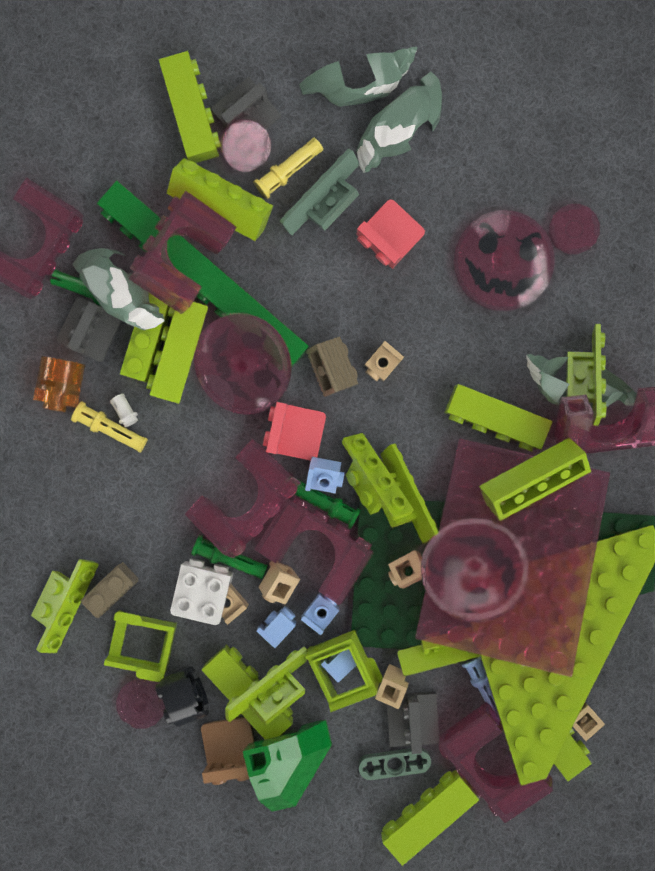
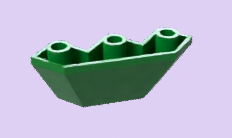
[243,719,332,812]

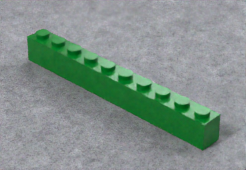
[97,180,309,371]

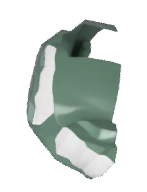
[299,47,417,107]
[356,72,442,173]
[72,248,164,330]
[526,354,640,411]

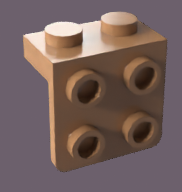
[201,717,254,785]

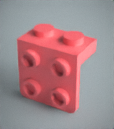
[356,200,425,269]
[263,402,326,461]

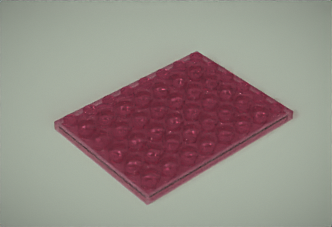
[415,439,610,677]

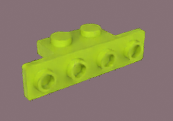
[566,324,606,426]
[342,433,414,520]
[381,443,439,543]
[31,559,99,653]
[398,625,480,676]
[225,647,308,725]

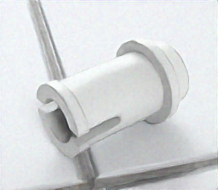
[110,394,138,427]

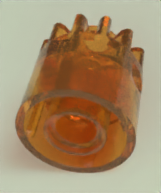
[33,356,85,412]

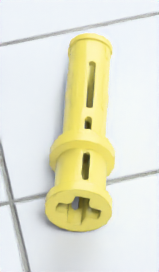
[253,137,323,200]
[71,401,148,453]

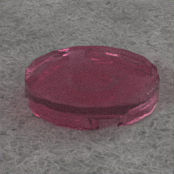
[221,119,271,172]
[549,204,600,255]
[116,678,166,729]

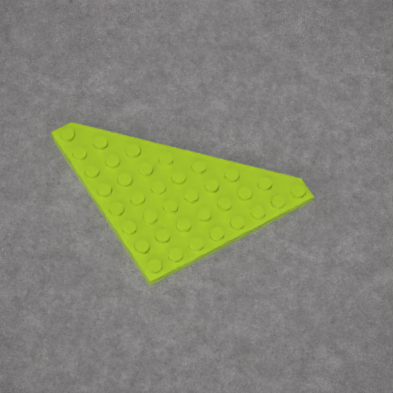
[458,525,655,786]

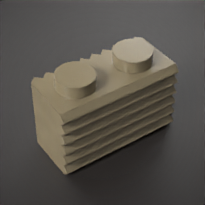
[306,337,359,397]
[80,562,138,618]

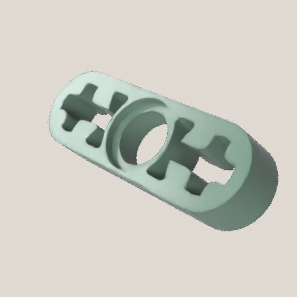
[359,748,431,780]

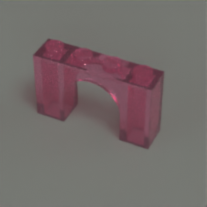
[0,178,84,299]
[129,190,236,314]
[554,387,655,454]
[185,439,301,558]
[254,496,375,605]
[439,702,553,823]

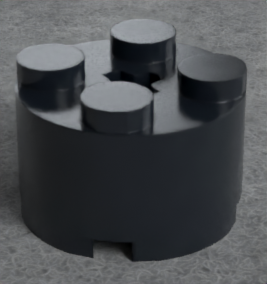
[156,666,209,727]

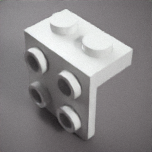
[170,558,234,625]

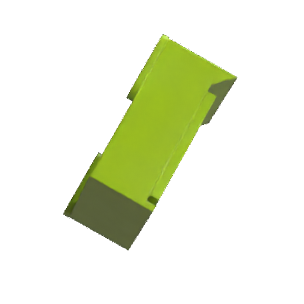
[104,610,177,682]
[305,630,383,712]

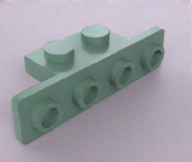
[280,149,359,235]

